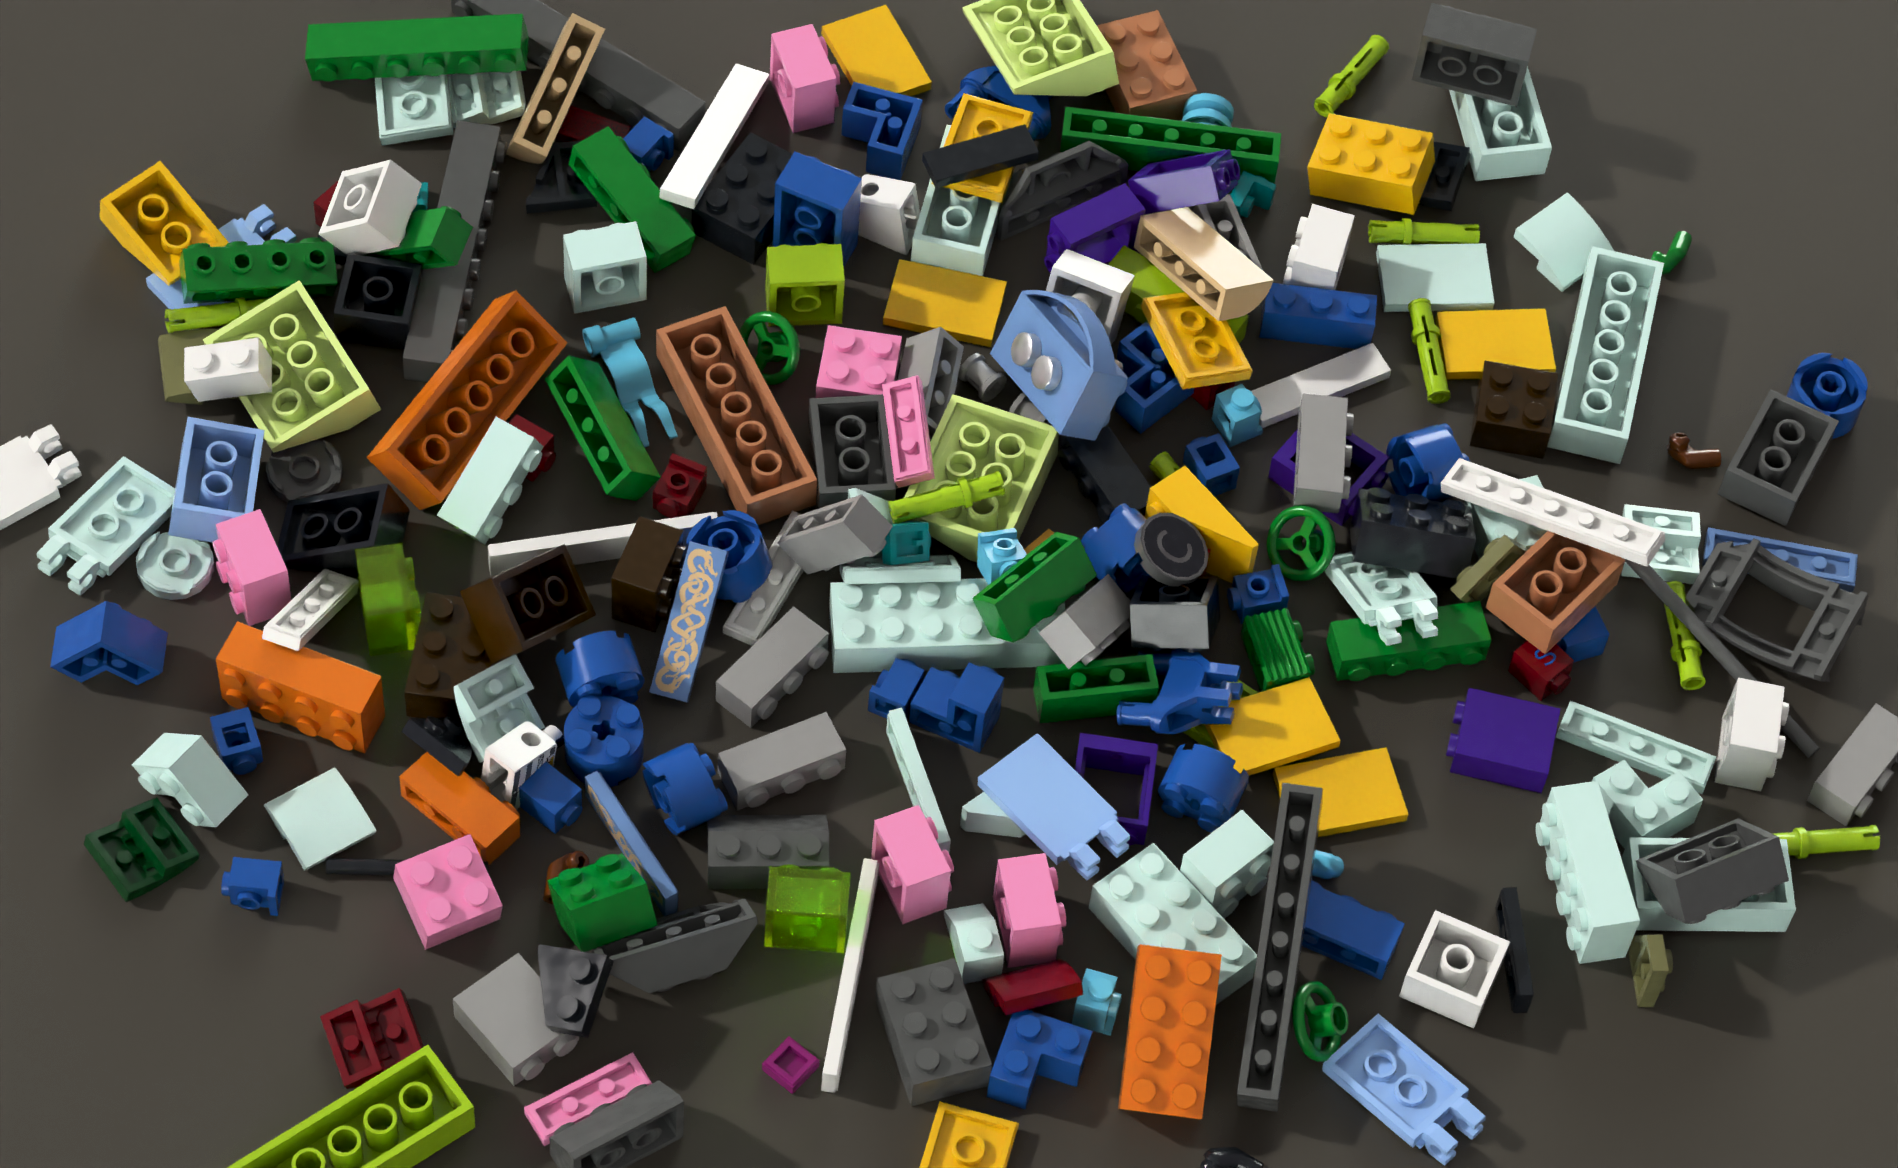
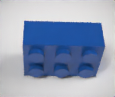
[773,151,862,267]

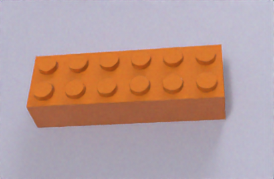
[367,290,568,510]

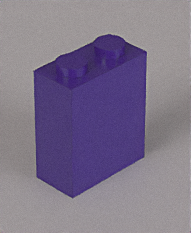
[1446,688,1560,793]

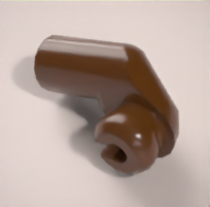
[1667,432,1721,469]
[543,851,589,904]

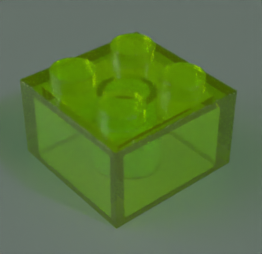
[355,543,421,656]
[764,864,851,953]

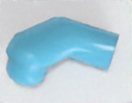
[1312,850,1344,879]

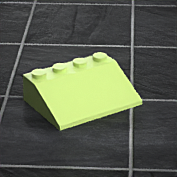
[962,0,1119,96]
[203,280,381,453]
[904,394,1059,562]

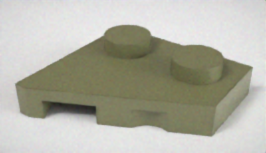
[1451,534,1528,603]
[1628,934,1673,1008]

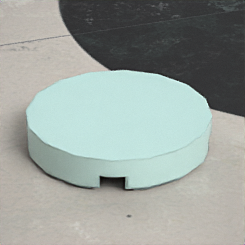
[136,531,215,600]

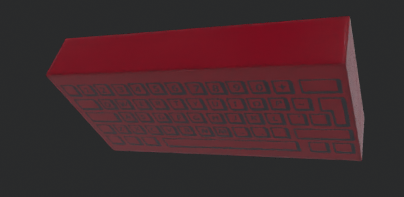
[555,105,631,142]

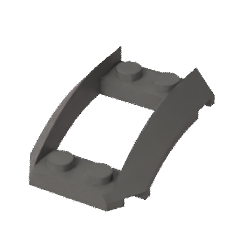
[1685,538,1868,682]

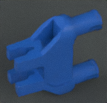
[944,66,1053,141]
[1117,648,1243,734]

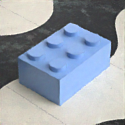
[168,417,264,543]

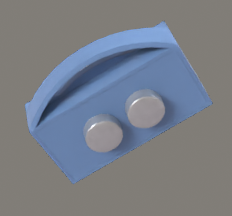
[990,290,1128,441]

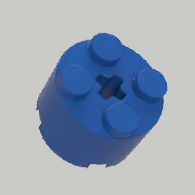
[1786,353,1868,439]
[1386,423,1470,502]
[1081,503,1149,593]
[686,510,773,603]
[555,631,644,708]
[564,695,644,787]
[642,743,728,836]
[1158,744,1250,833]

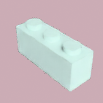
[437,417,544,545]

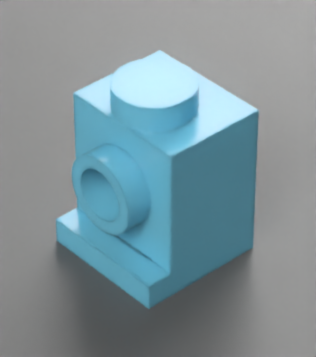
[1212,384,1263,447]
[977,528,1027,585]
[1072,968,1122,1036]

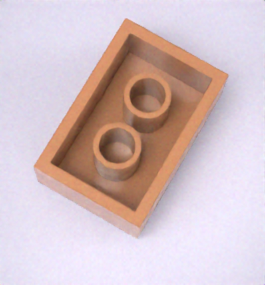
[1097,10,1197,121]
[1486,531,1625,654]

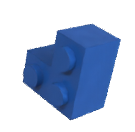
[841,81,923,180]
[1115,322,1194,434]
[50,601,168,685]
[909,662,1005,753]
[987,1010,1093,1110]

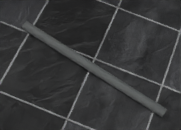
[1625,559,1820,758]

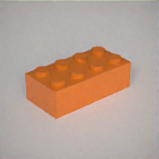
[216,621,385,754]
[1118,944,1222,1120]

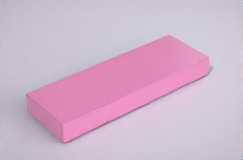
[882,375,935,488]
[524,1052,652,1146]

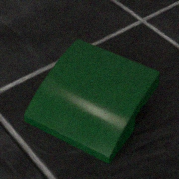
[84,797,200,902]

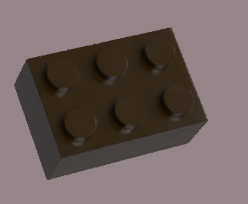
[460,544,596,663]
[405,592,498,721]

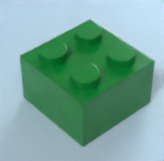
[547,853,657,952]

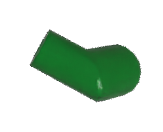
[1651,231,1692,274]

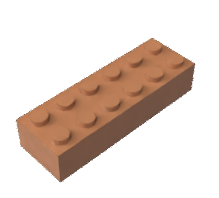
[656,306,817,525]

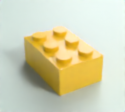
[1307,113,1435,215]

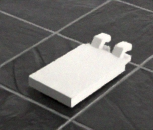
[0,424,82,530]

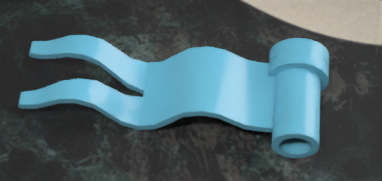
[582,317,678,447]

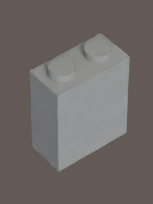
[453,953,579,1086]

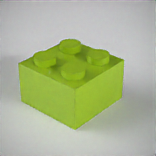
[765,243,845,327]

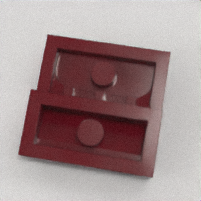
[982,959,1083,1015]
[320,988,424,1089]

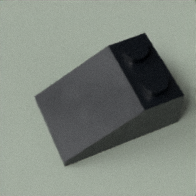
[277,483,410,578]

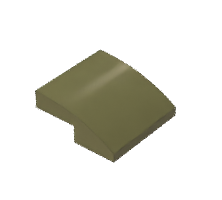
[158,329,240,405]

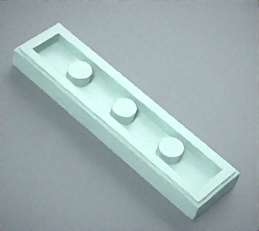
[1556,700,1716,794]
[886,708,951,853]

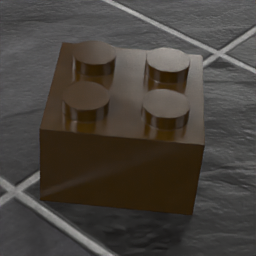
[1469,360,1558,459]
[611,516,688,633]

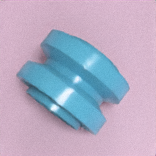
[1182,93,1234,127]

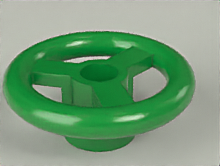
[739,311,800,385]
[1266,505,1336,581]
[1292,981,1348,1062]

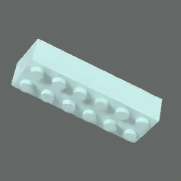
[1547,246,1664,464]
[829,578,1065,673]

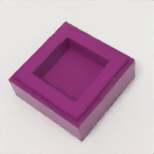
[762,1036,820,1094]

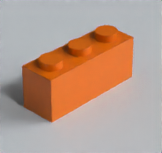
[399,752,521,865]

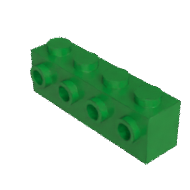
[568,126,695,273]
[179,237,338,304]
[545,355,661,501]
[1326,601,1492,681]

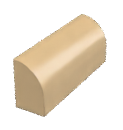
[506,13,605,164]
[1134,207,1273,321]

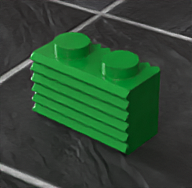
[1241,608,1315,692]

